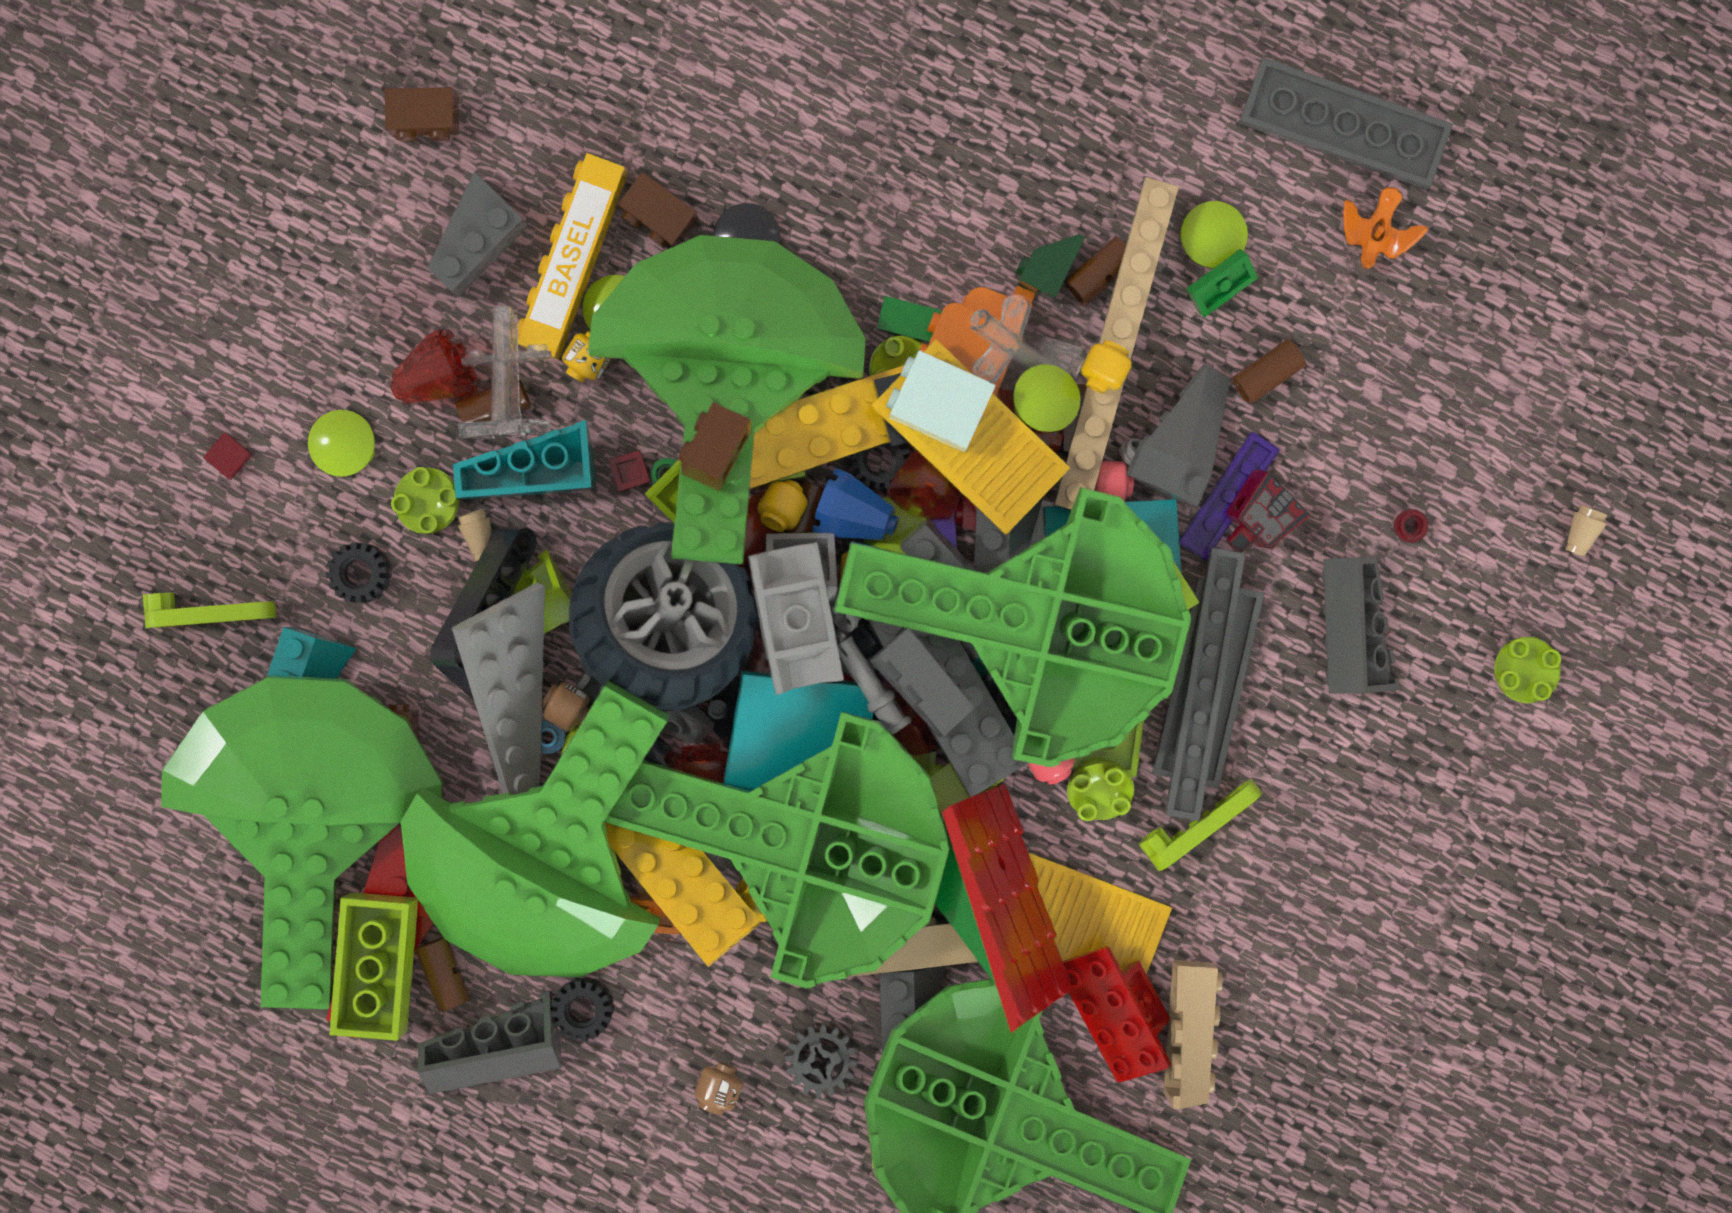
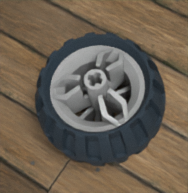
[569,522,757,711]

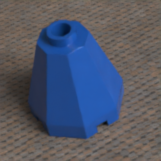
[812,468,899,541]

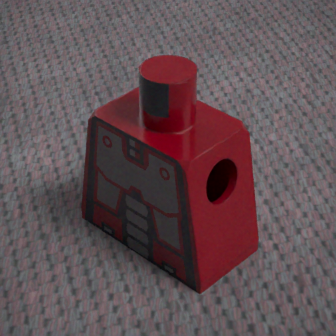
[1226,469,1310,553]

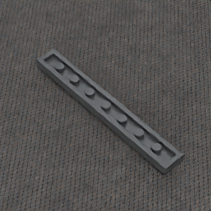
[1164,548,1246,821]

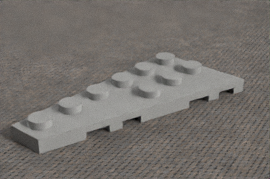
[452,583,545,795]

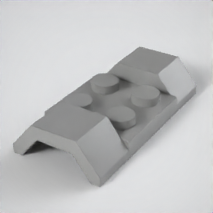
[748,542,844,695]

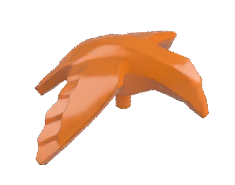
[1343,187,1428,270]

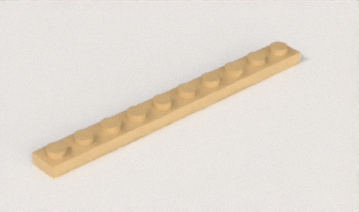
[1054,177,1179,510]

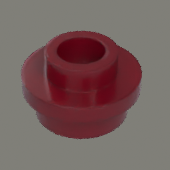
[1394,509,1428,543]

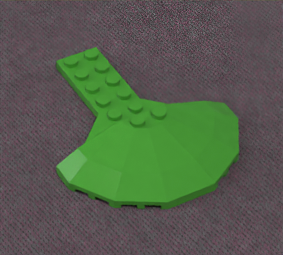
[588,235,866,564]
[834,487,1191,767]
[161,675,443,1009]
[401,681,669,977]
[604,711,951,989]
[864,978,1191,1213]

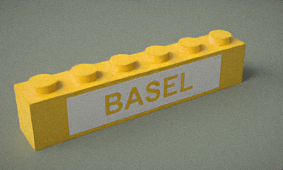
[515,153,628,361]

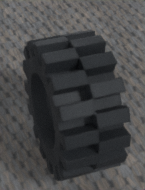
[850,443,910,491]
[326,542,392,603]
[551,977,614,1042]

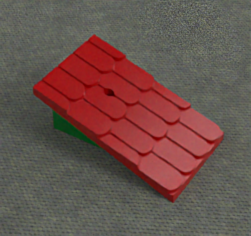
[935,783,1071,1033]

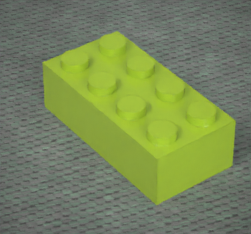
[329,892,418,1041]

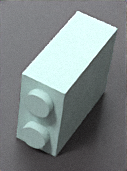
[886,350,996,453]

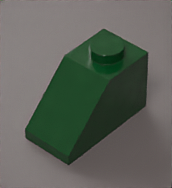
[1015,234,1085,302]

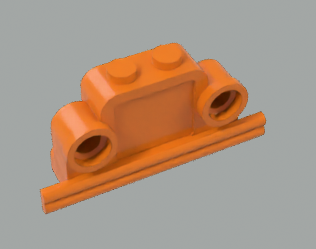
[919,286,1035,396]

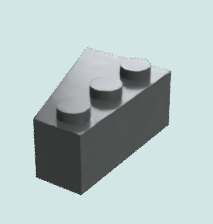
[427,171,529,297]
[869,628,974,737]

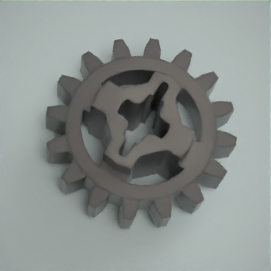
[785,1022,858,1098]

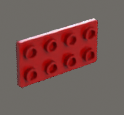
[1063,946,1171,1083]

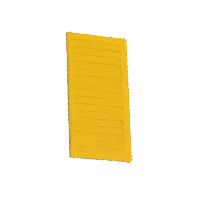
[871,339,1070,535]
[1028,852,1172,974]

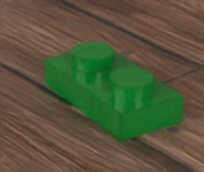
[1186,249,1258,318]

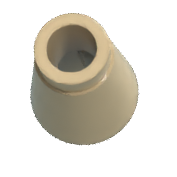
[1565,505,1607,557]
[458,509,492,561]

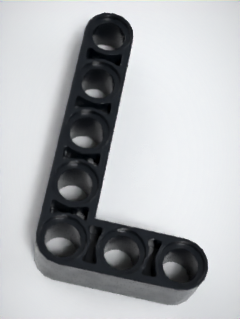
[430,527,537,701]

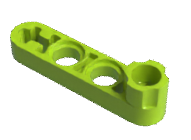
[143,592,277,628]
[1138,779,1263,871]

